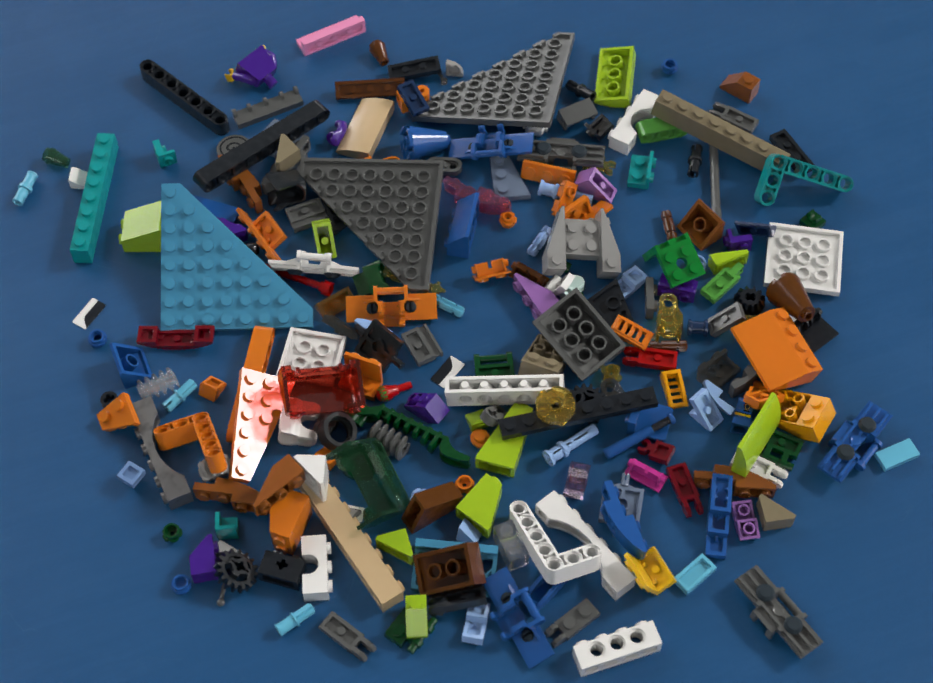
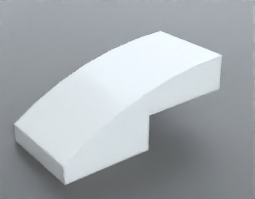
[544,272,575,295]

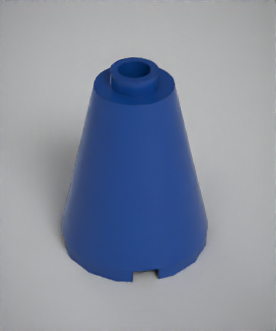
[400,125,451,160]

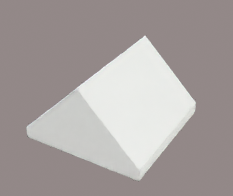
[294,454,329,502]

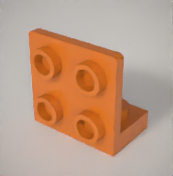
[338,351,383,401]

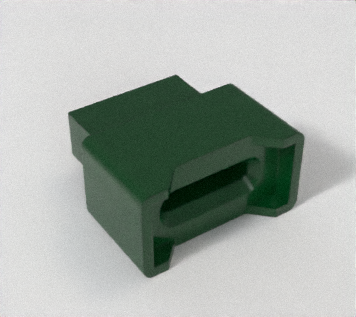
[352,260,390,298]

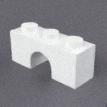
[301,534,333,602]

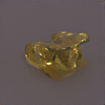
[654,293,683,342]

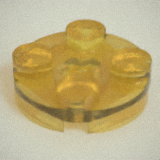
[535,386,576,426]

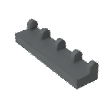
[231,86,304,129]

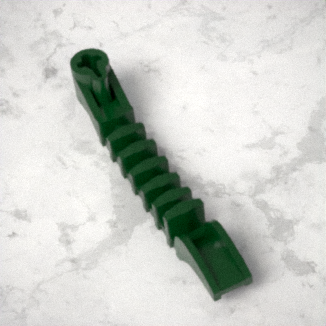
[344,400,471,469]

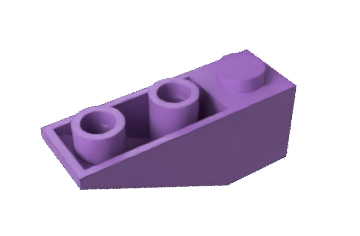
[512,273,559,319]

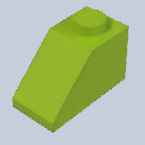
[311,218,337,258]

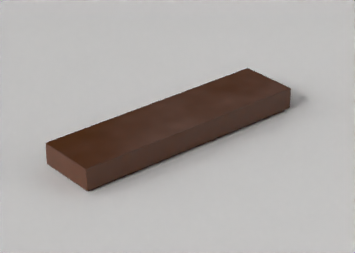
[335,78,405,100]

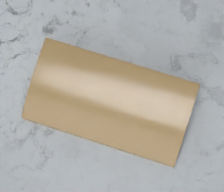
[336,98,395,159]

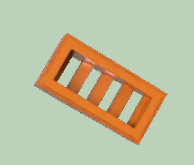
[611,314,654,351]

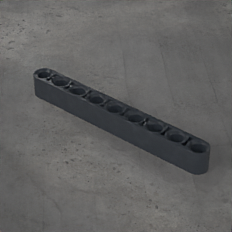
[193,100,330,193]

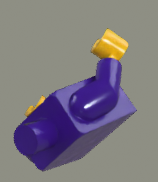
[224,45,278,89]

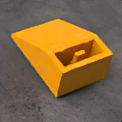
[777,389,836,443]

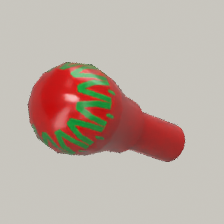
[376,381,412,402]

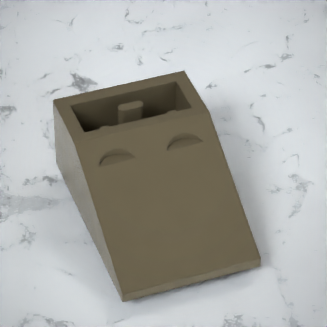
[518,333,567,375]

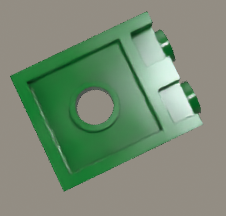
[642,232,706,288]

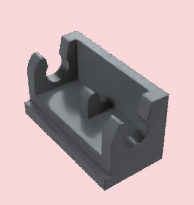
[556,97,598,130]

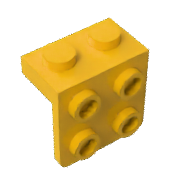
[624,546,677,595]

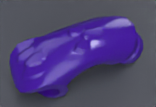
[326,120,347,146]

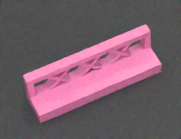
[296,15,366,56]

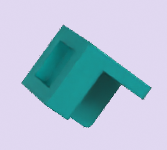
[215,511,239,540]

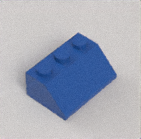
[444,192,480,259]

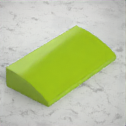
[594,46,636,108]
[731,392,781,478]

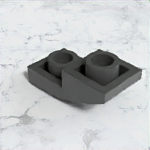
[728,365,759,398]

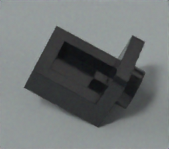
[584,114,615,142]

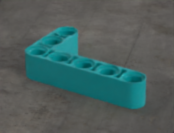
[754,153,854,206]

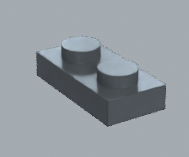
[644,277,658,319]
[707,302,746,338]

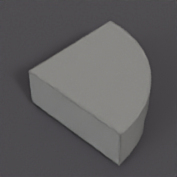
[446,60,464,77]

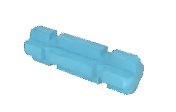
[436,294,465,317]

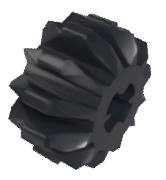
[733,286,765,318]

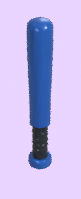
[603,413,676,459]

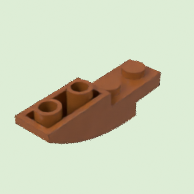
[218,154,264,214]
[692,464,776,498]
[193,477,270,515]

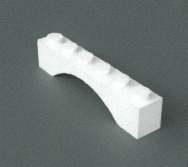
[535,490,636,601]

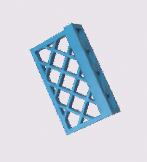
[411,538,499,597]

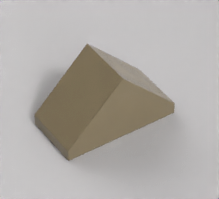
[275,134,301,172]
[756,494,796,531]

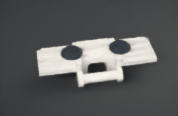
[268,250,360,278]

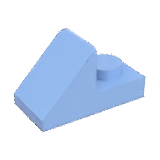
[689,388,724,432]

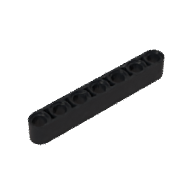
[139,59,230,136]

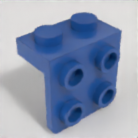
[624,389,673,442]

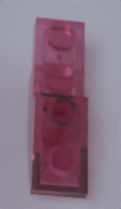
[443,176,512,215]

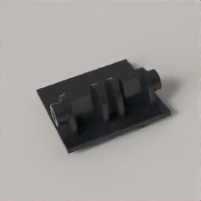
[794,307,839,354]

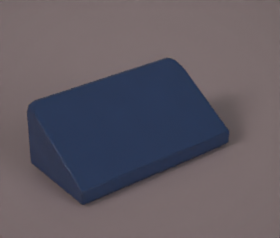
[734,221,777,237]

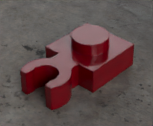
[637,439,675,466]

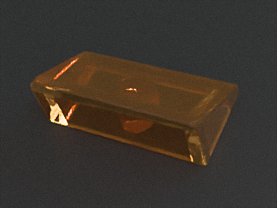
[314,286,353,321]

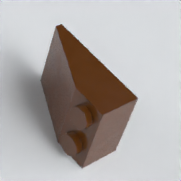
[413,542,486,596]

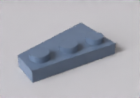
[490,156,531,202]

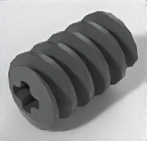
[366,420,411,460]

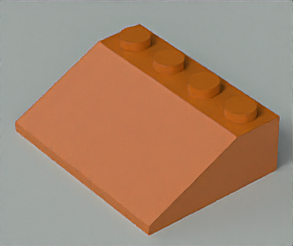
[730,307,823,393]

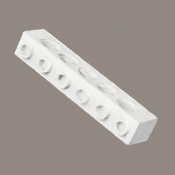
[445,374,565,406]

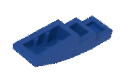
[705,473,733,560]

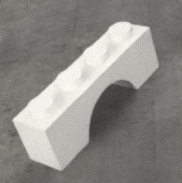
[608,89,659,156]

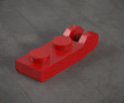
[622,347,678,371]

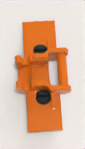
[345,285,437,327]

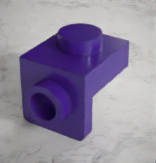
[723,228,753,252]

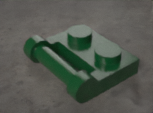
[473,351,515,376]

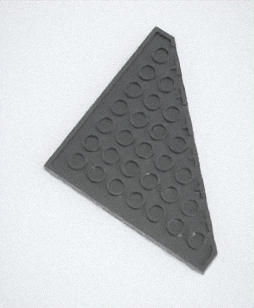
[412,32,575,128]
[299,157,444,293]

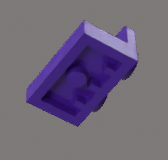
[657,273,698,303]

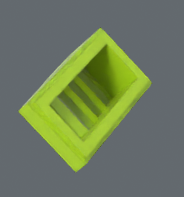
[708,249,749,275]

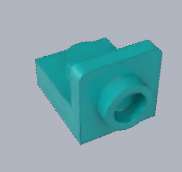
[152,139,177,168]

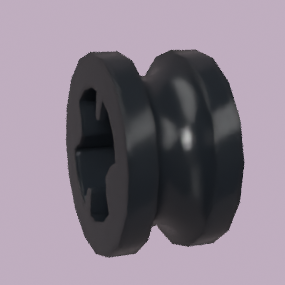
[100,391,118,408]

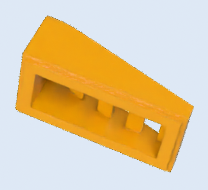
[659,369,689,409]

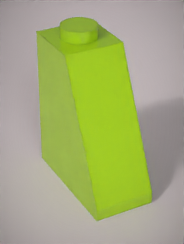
[456,473,502,539]

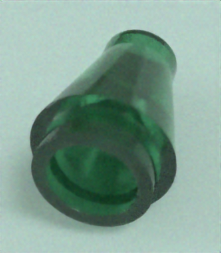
[42,147,71,168]

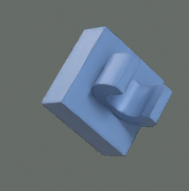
[116,461,146,489]

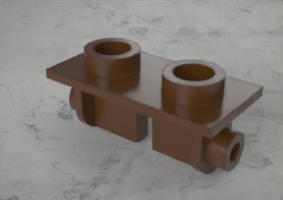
[508,261,550,287]

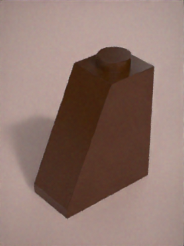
[401,481,463,534]

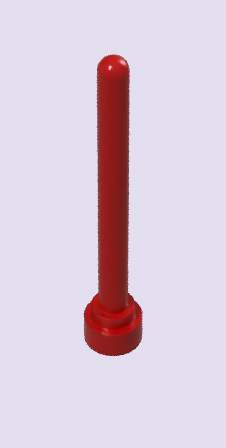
[265,263,334,297]

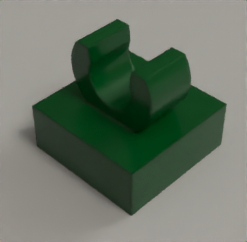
[799,209,826,228]

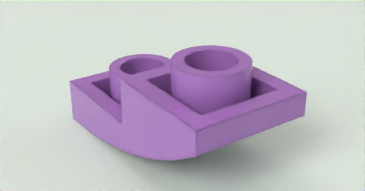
[731,500,761,541]

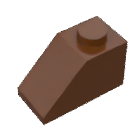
[719,71,761,104]

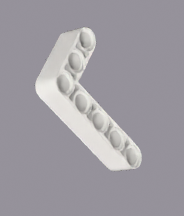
[509,500,602,585]

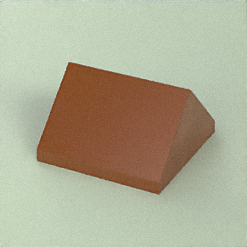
[677,199,725,251]

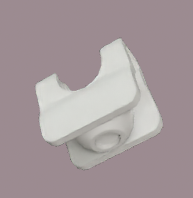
[278,398,321,446]

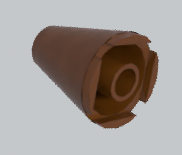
[766,272,815,322]

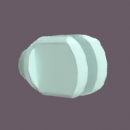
[559,275,585,299]

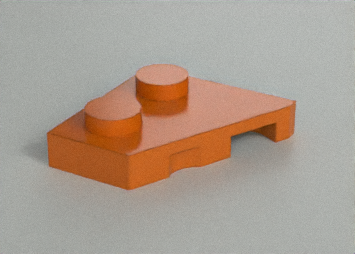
[743,380,785,410]
[97,392,140,432]

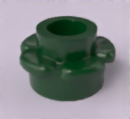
[162,523,183,543]

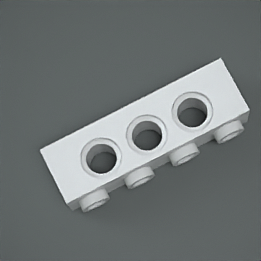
[572,620,662,677]

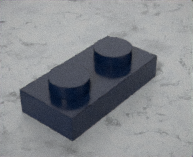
[397,79,430,117]

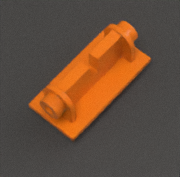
[551,180,578,216]
[471,258,511,283]

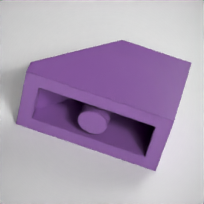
[574,167,617,204]

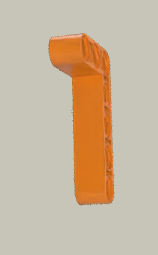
[153,412,228,474]

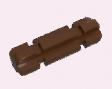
[661,210,677,240]
[649,340,688,352]

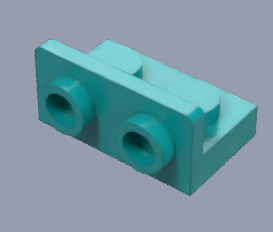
[627,151,657,190]

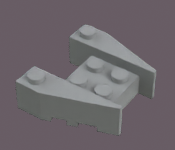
[542,206,621,279]

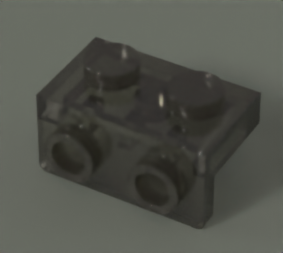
[696,348,741,388]

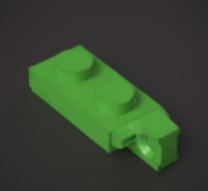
[700,262,744,304]

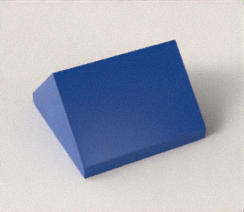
[109,342,153,389]

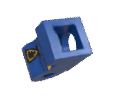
[730,397,753,436]

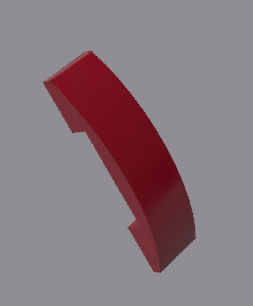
[136,325,215,350]

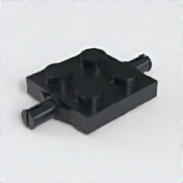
[352,319,405,373]

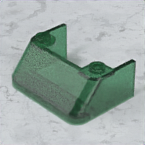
[326,438,410,530]

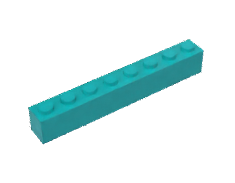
[69,133,119,264]

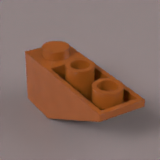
[253,454,306,516]

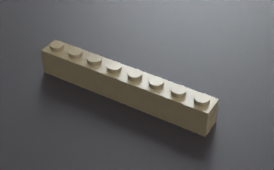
[651,89,791,177]

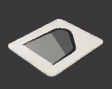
[348,505,365,522]

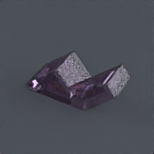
[563,461,591,500]

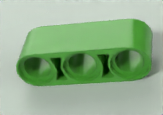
[635,117,687,144]

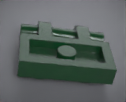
[759,430,804,472]
[384,606,438,654]

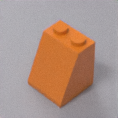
[270,490,313,555]

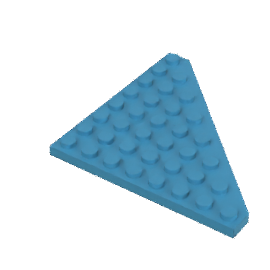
[161,183,314,331]

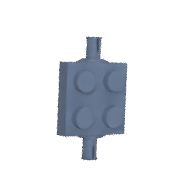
[598,473,644,538]

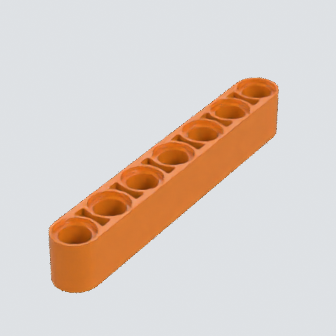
[226,326,275,443]

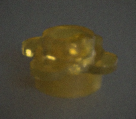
[601,364,622,383]

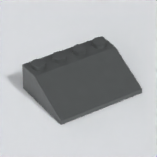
[532,287,626,382]

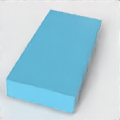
[874,438,920,472]
[675,553,717,595]

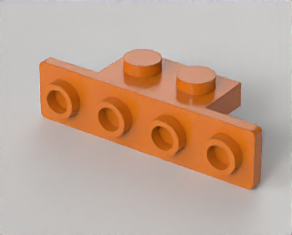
[565,195,613,220]
[236,207,288,260]

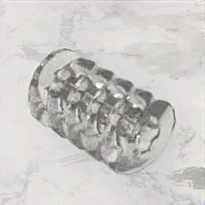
[136,367,180,400]

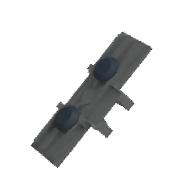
[517,137,605,170]
[734,565,823,659]

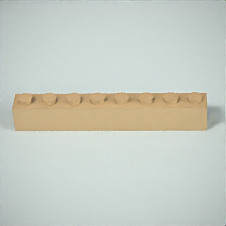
[299,480,405,612]

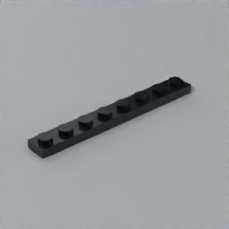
[498,386,658,440]

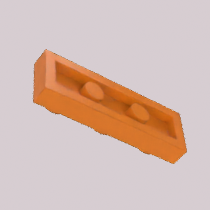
[520,159,577,185]

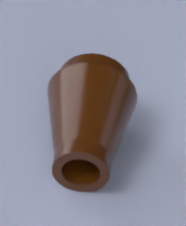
[369,40,389,66]

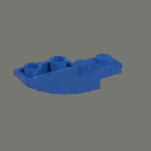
[600,480,648,560]

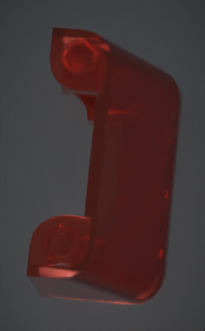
[277,359,366,420]

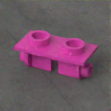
[624,458,668,493]

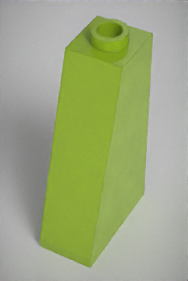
[475,403,533,478]

